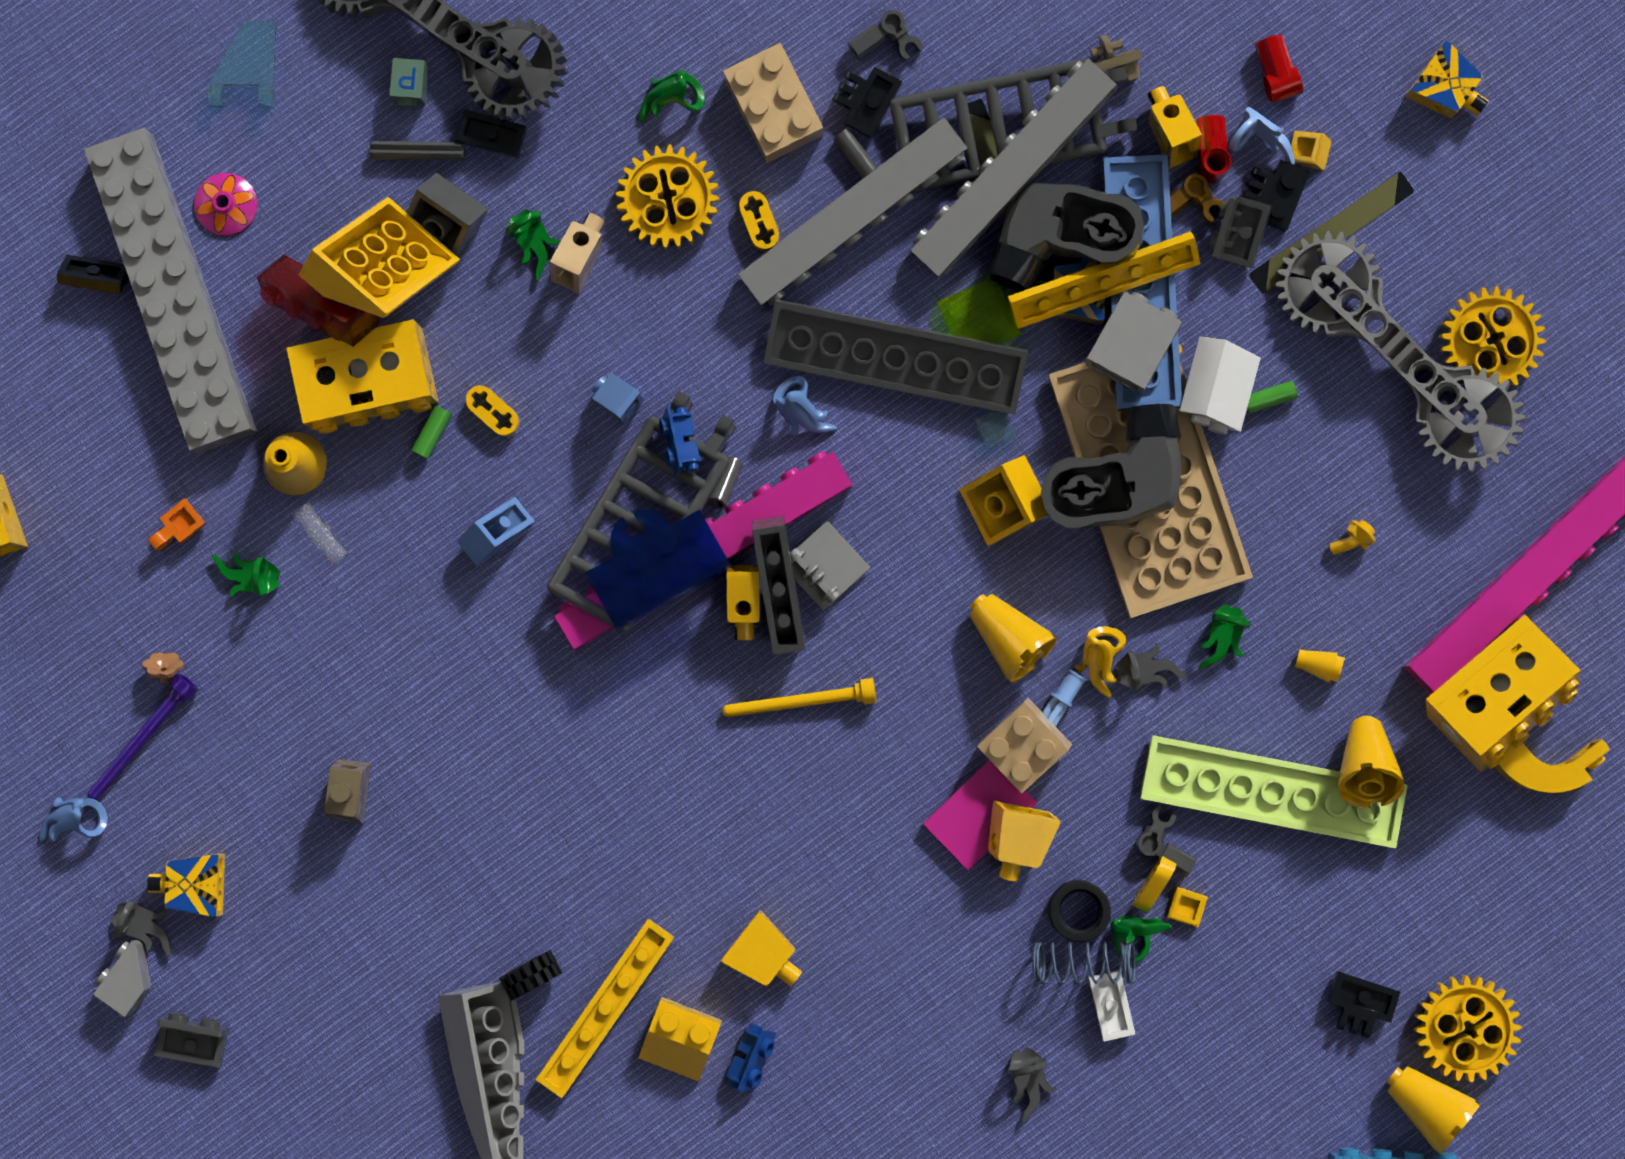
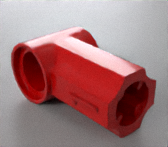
[1255,35,1303,103]
[1196,115,1231,183]

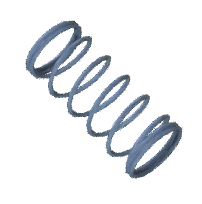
[1032,942,1136,984]

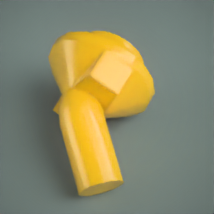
[1330,520,1376,555]

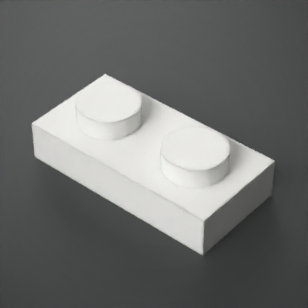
[1088,970,1135,1042]

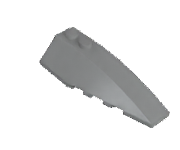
[438,982,524,1159]

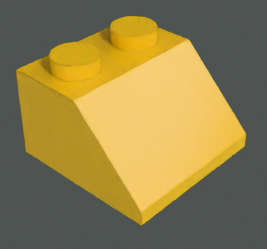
[959,455,1049,546]
[639,997,722,1082]

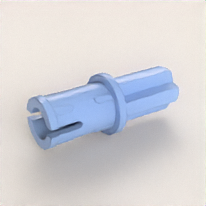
[1042,669,1087,726]

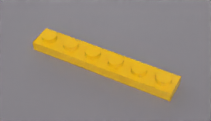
[1008,231,1201,329]
[536,918,674,1098]

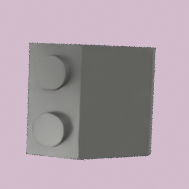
[407,173,488,258]

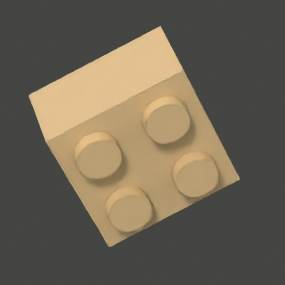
[977,697,1072,794]

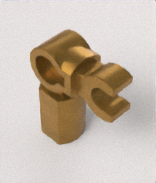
[1170,174,1223,224]

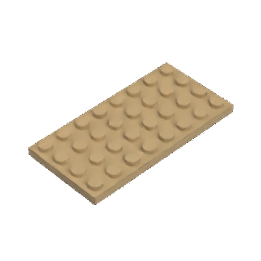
[1048,362,1253,618]

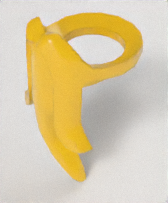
[1075,626,1126,699]

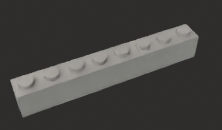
[911,58,1118,279]
[738,117,967,306]

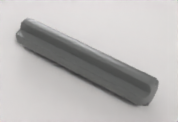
[370,141,465,161]

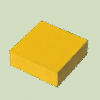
[1166,886,1208,928]

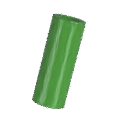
[1246,381,1298,414]
[411,405,452,459]

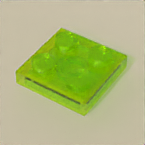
[937,279,1022,345]

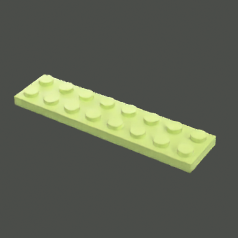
[1139,735,1408,848]

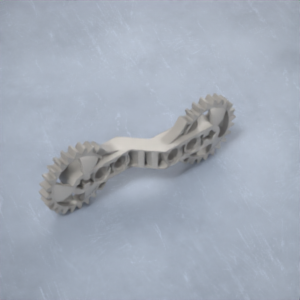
[1276,231,1526,473]

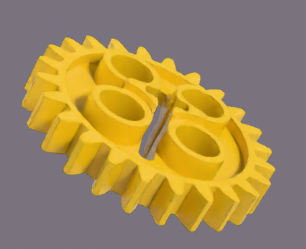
[616,144,720,250]
[1439,286,1546,386]
[1413,975,1522,1082]

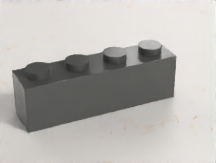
[752,516,805,655]

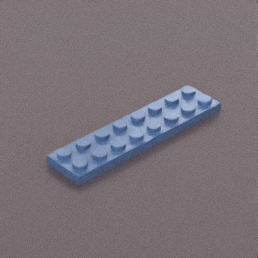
[1103,154,1182,411]

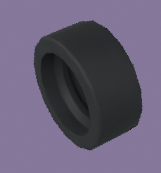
[1048,880,1111,942]

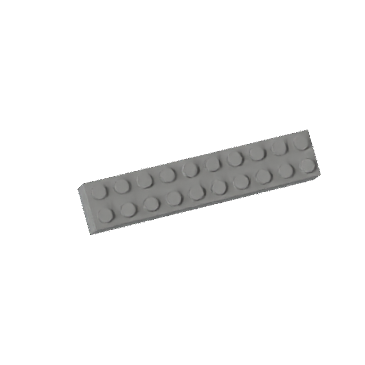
[84,127,258,454]

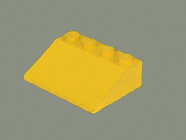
[299,197,460,318]

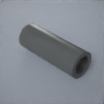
[833,128,878,179]
[708,457,743,509]

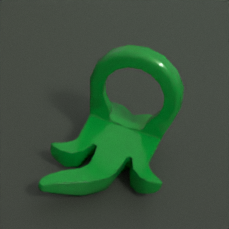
[638,70,705,122]
[506,210,561,281]
[211,552,281,598]
[1198,604,1251,669]
[1110,916,1172,963]

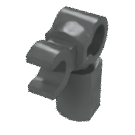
[847,10,923,62]
[1135,805,1197,878]

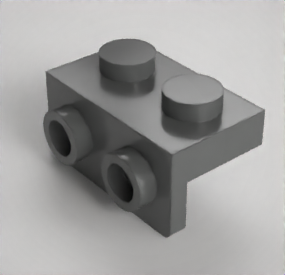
[1210,195,1272,268]
[155,1012,229,1068]

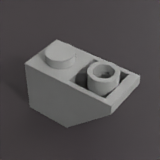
[93,939,151,1017]

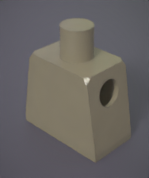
[324,759,371,824]

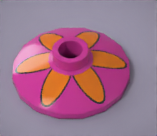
[194,173,258,236]

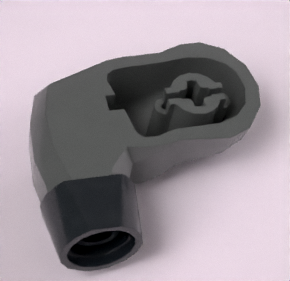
[987,183,1144,292]
[1041,404,1181,529]

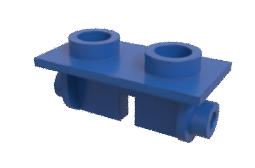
[659,406,701,477]
[726,1023,776,1093]

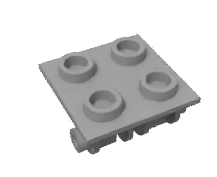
[790,521,871,611]

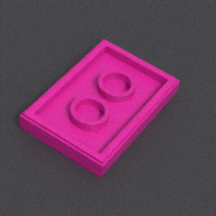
[923,760,1037,870]

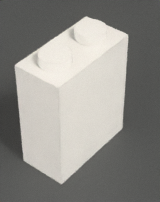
[1179,336,1261,435]

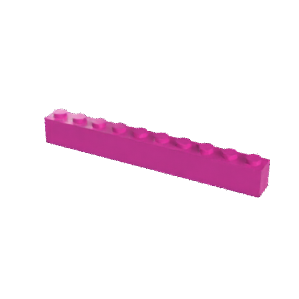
[554,451,853,650]
[1403,455,1625,695]

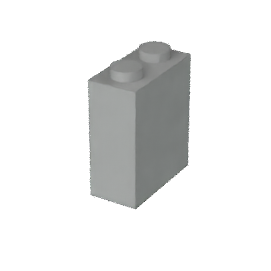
[1085,291,1182,396]

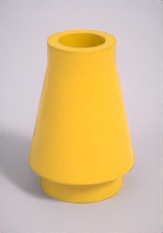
[1295,649,1345,683]

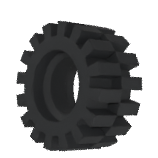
[499,950,563,1001]

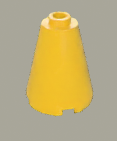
[263,431,327,495]
[970,594,1058,683]
[1338,716,1404,808]
[1386,1066,1481,1155]

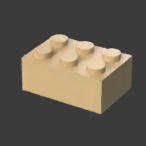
[723,42,824,163]

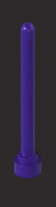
[87,673,199,800]

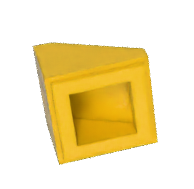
[1287,130,1331,170]

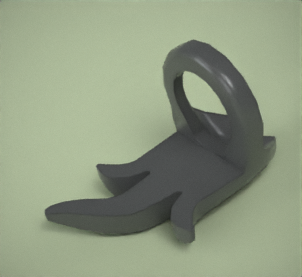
[1114,642,1188,691]
[112,900,172,957]
[1008,1047,1057,1123]

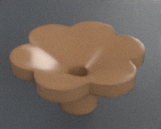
[142,652,184,683]

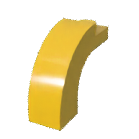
[1495,739,1610,793]

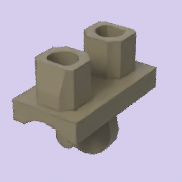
[1090,34,1142,82]

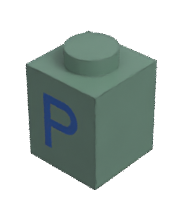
[389,58,429,109]

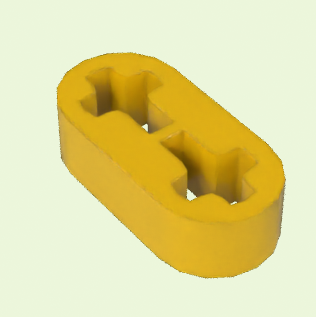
[739,191,780,252]
[466,385,520,437]
[1132,856,1177,913]

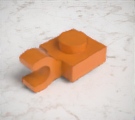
[148,498,207,552]

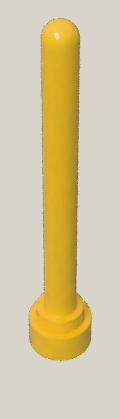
[722,678,877,717]

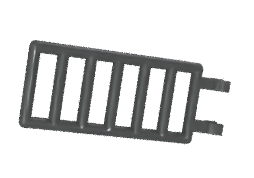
[890,59,1137,193]
[547,391,737,633]

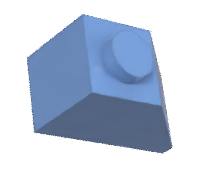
[592,373,644,425]
[457,497,535,566]

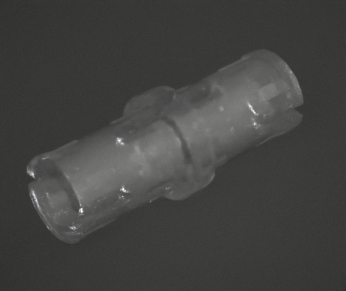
[293,503,349,566]

